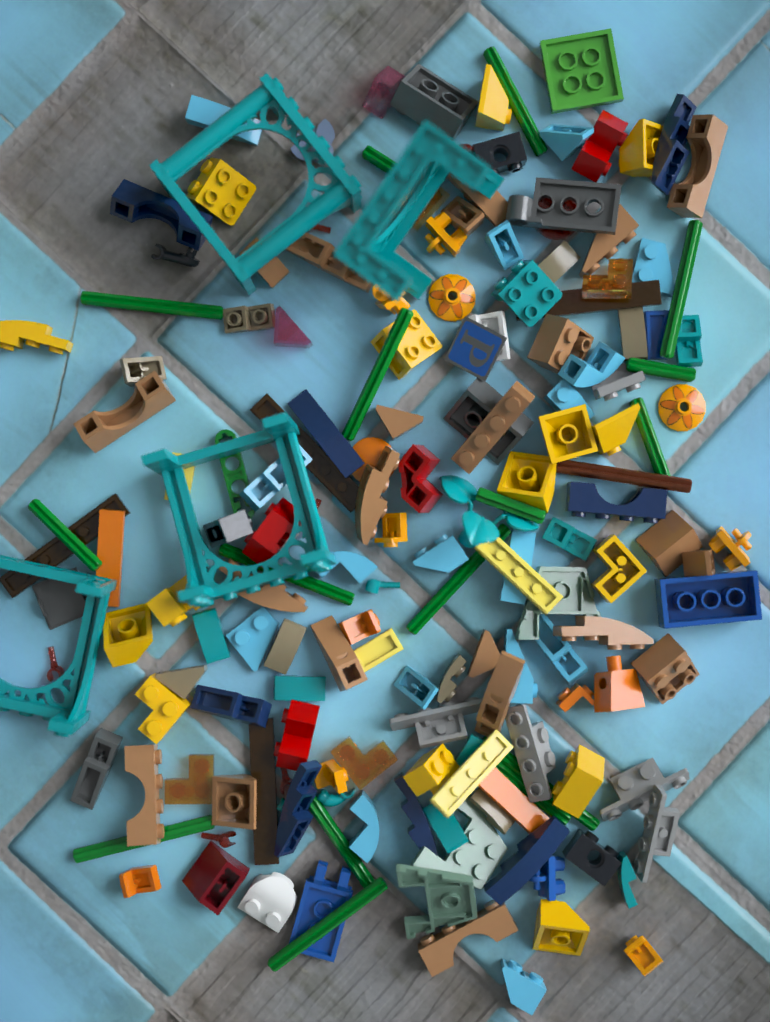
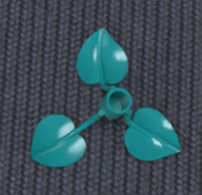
[439,475,539,548]

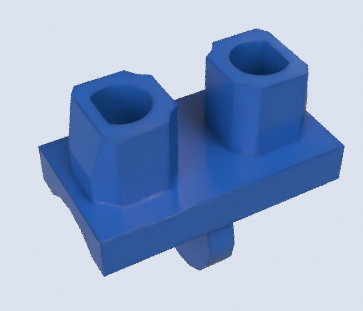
[529,855,565,901]

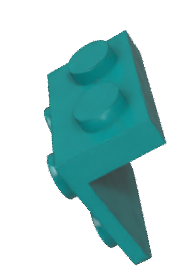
[491,260,562,327]

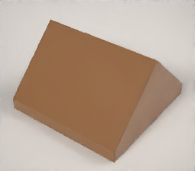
[635,510,703,577]
[212,774,257,830]

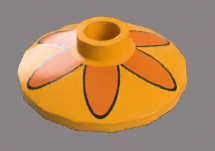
[428,274,476,322]
[658,384,706,431]

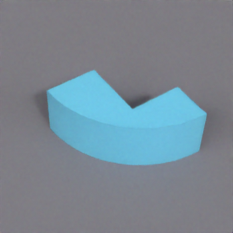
[558,342,625,388]
[316,551,378,584]
[349,790,379,863]

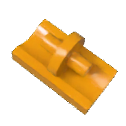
[424,211,467,257]
[372,285,410,315]
[708,526,752,571]

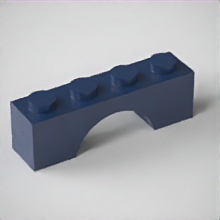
[110,179,213,251]
[565,482,668,523]

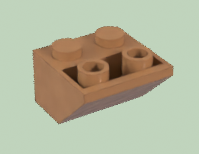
[527,314,594,374]
[630,633,700,705]

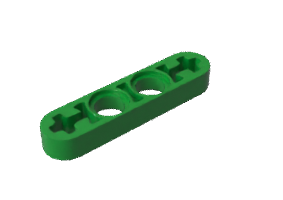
[215,429,256,519]

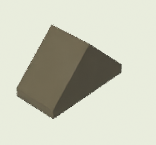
[120,356,167,387]
[155,664,207,699]

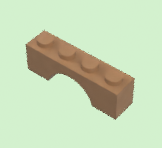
[667,114,728,218]
[74,371,176,453]
[451,381,536,474]
[124,744,165,846]
[418,899,518,977]

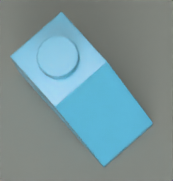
[543,378,594,419]

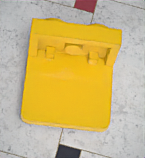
[186,158,256,226]

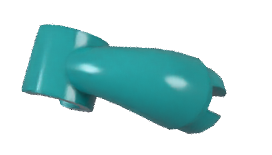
[317,782,355,807]

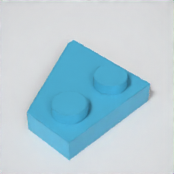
[630,238,675,297]
[226,606,279,672]

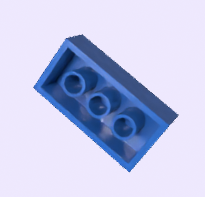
[654,570,762,629]

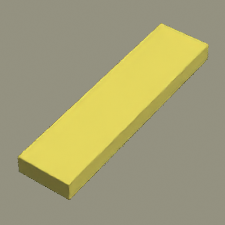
[474,537,563,615]
[429,730,513,818]

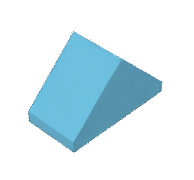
[540,124,594,161]
[484,220,524,271]
[394,666,439,709]

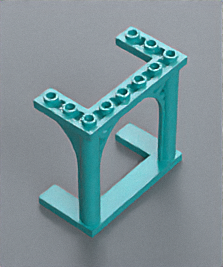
[149,73,362,296]
[333,120,505,301]
[141,412,337,608]
[0,555,117,737]

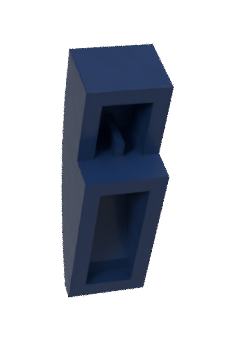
[190,685,272,728]

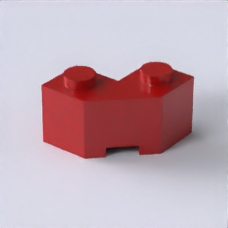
[571,110,628,182]
[399,444,443,513]
[242,498,301,568]
[273,700,320,771]

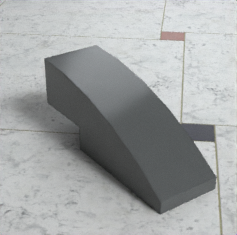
[70,728,123,810]

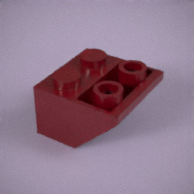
[182,841,250,915]

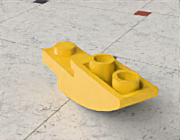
[0,320,73,355]

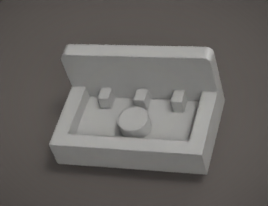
[591,363,646,401]

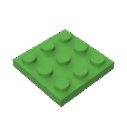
[539,28,624,114]

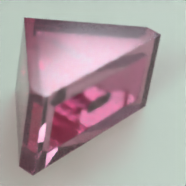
[362,66,405,119]
[274,306,313,348]

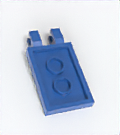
[289,860,353,962]

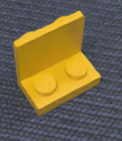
[370,310,443,380]

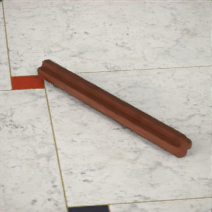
[556,460,692,493]

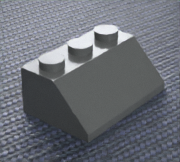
[390,64,479,140]
[443,378,534,465]

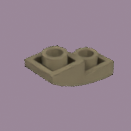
[538,240,581,283]
[223,303,276,334]
[618,307,648,361]
[263,618,307,675]
[436,653,467,704]
[469,788,515,835]

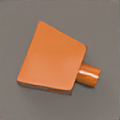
[594,655,645,713]

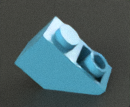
[412,534,469,573]
[500,958,547,1015]

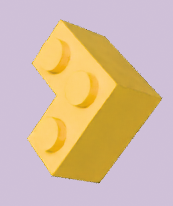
[591,534,647,604]
[146,575,200,627]
[135,673,191,745]
[403,743,460,797]
[551,744,605,819]

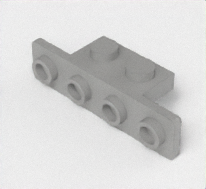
[389,697,483,749]
[505,704,556,803]
[599,758,690,821]
[633,784,680,883]

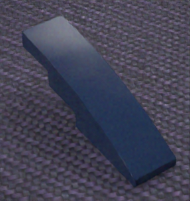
[651,94,697,195]
[287,389,365,478]
[274,760,322,858]
[394,772,438,856]
[483,815,570,906]

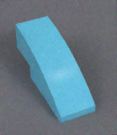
[185,95,262,146]
[239,445,313,512]
[499,529,536,605]
[535,614,589,685]

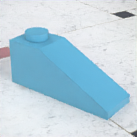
[504,628,538,704]

